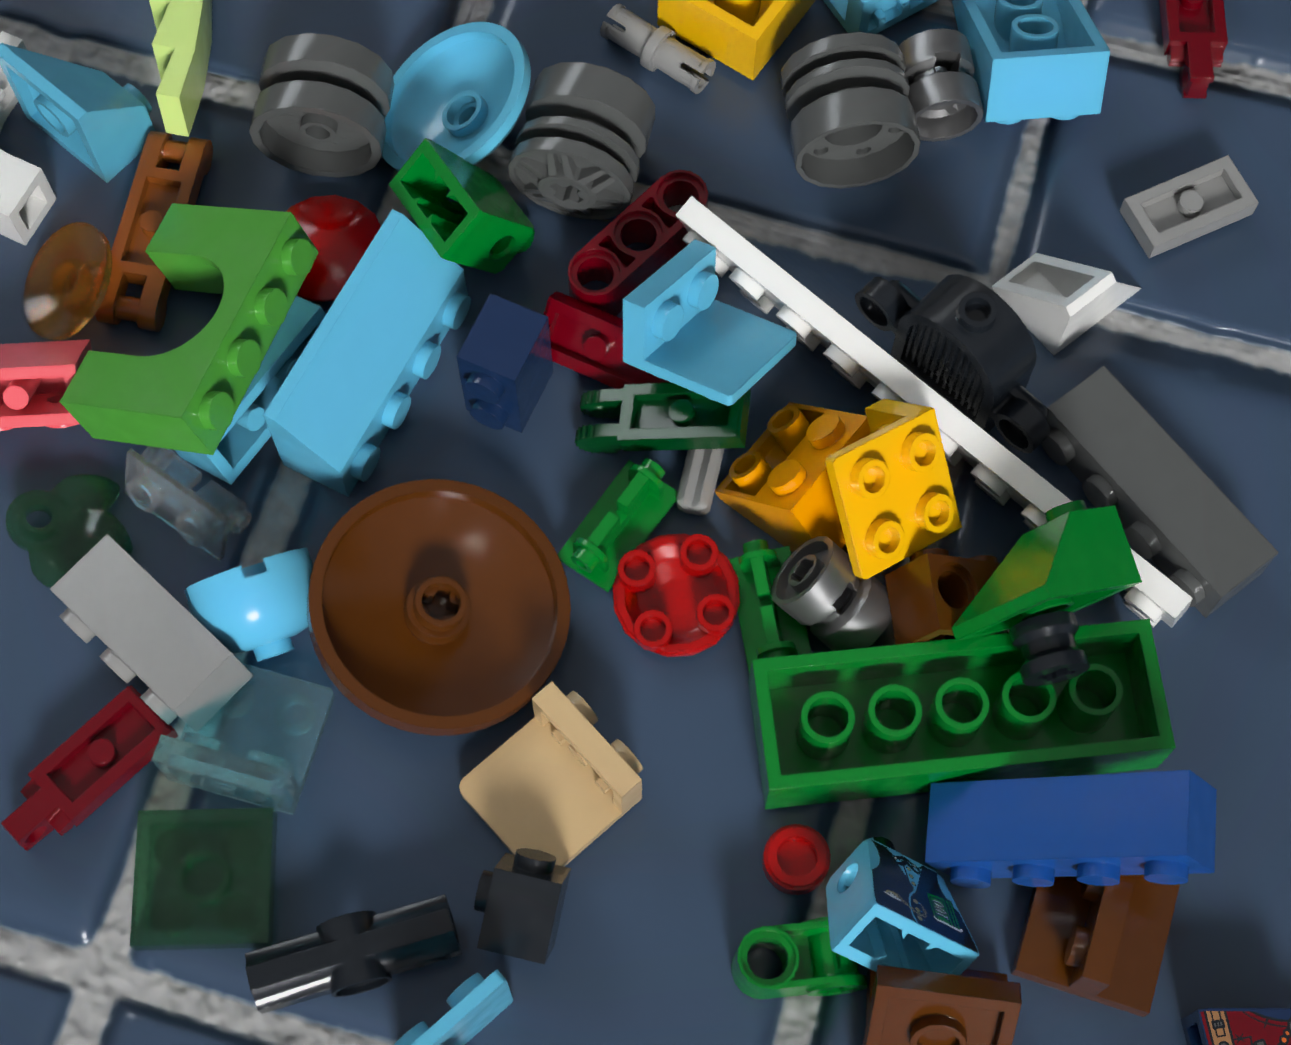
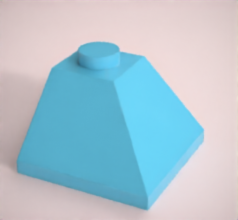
[0,43,155,183]

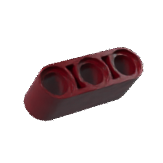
[568,170,708,316]

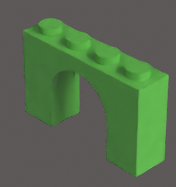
[59,203,319,455]

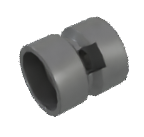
[899,28,984,142]
[771,536,892,651]

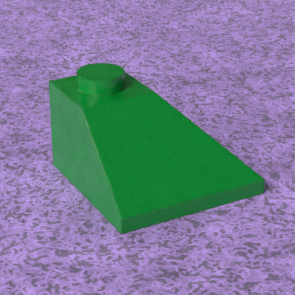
[952,500,1142,641]

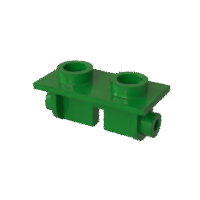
[557,458,678,592]
[729,539,812,674]

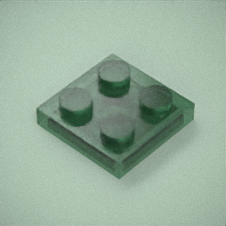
[130,807,277,951]

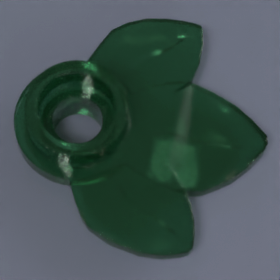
[6,474,133,588]

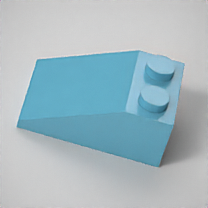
[952,0,1110,125]

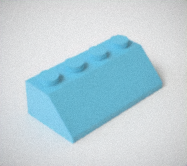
[263,209,471,497]

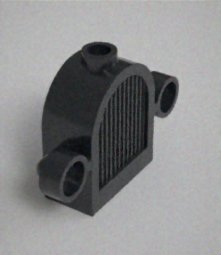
[855,274,1050,453]

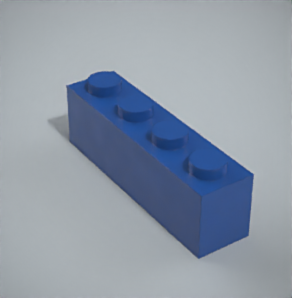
[925,770,1217,889]

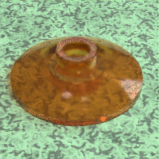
[23,222,112,340]

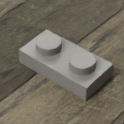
[1119,155,1259,258]

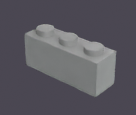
[50,534,253,733]

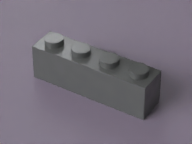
[1041,366,1279,618]

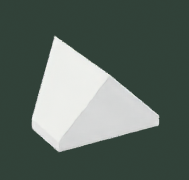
[992,253,1142,356]

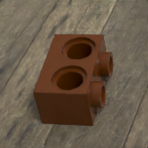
[885,548,1009,645]

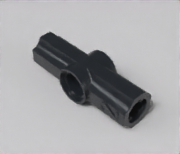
[245,894,462,1014]

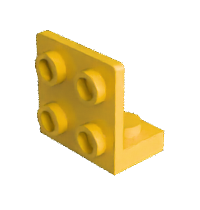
[825,398,962,579]

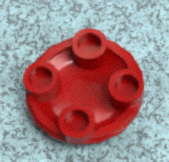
[286,195,381,302]
[613,533,740,657]

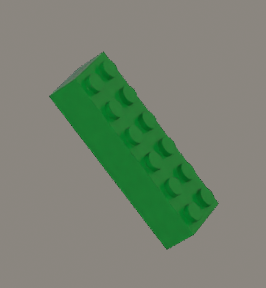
[748,619,1176,809]

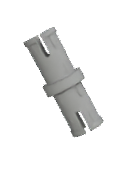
[600,3,716,94]

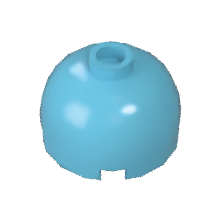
[184,548,314,662]

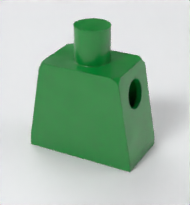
[388,138,535,274]

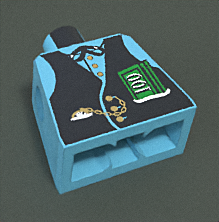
[826,837,980,975]

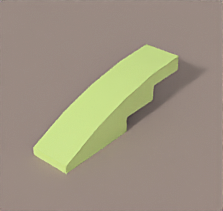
[149,0,212,137]

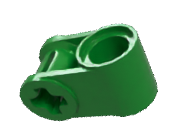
[731,917,868,1000]

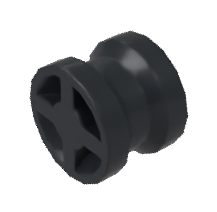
[1009,611,1090,686]

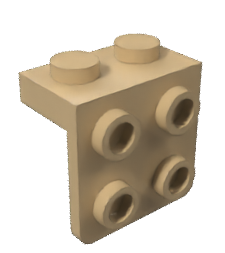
[459,681,643,867]

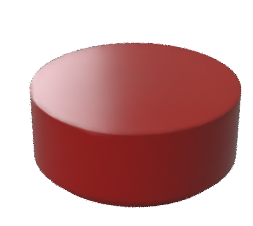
[762,824,831,895]

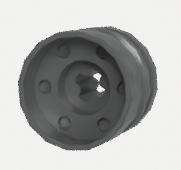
[780,32,921,189]
[508,62,655,220]

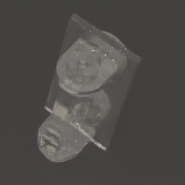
[124,446,252,561]

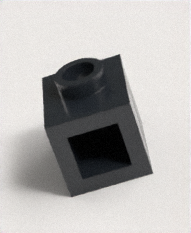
[474,848,571,964]

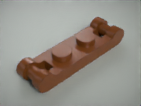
[95,130,213,332]

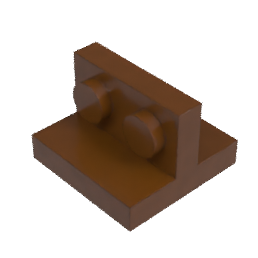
[1011,875,1180,1017]
[863,965,1022,1045]

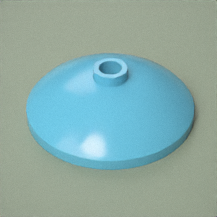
[382,22,531,172]

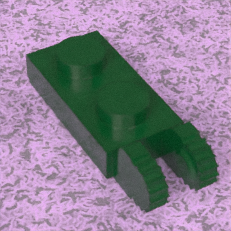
[575,382,751,454]

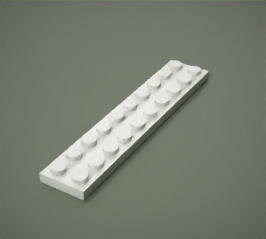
[676,196,1193,628]

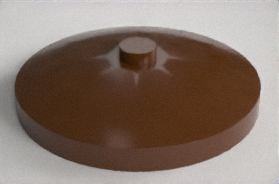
[307,479,571,736]

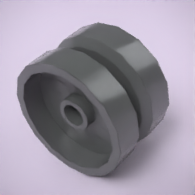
[249,33,394,178]

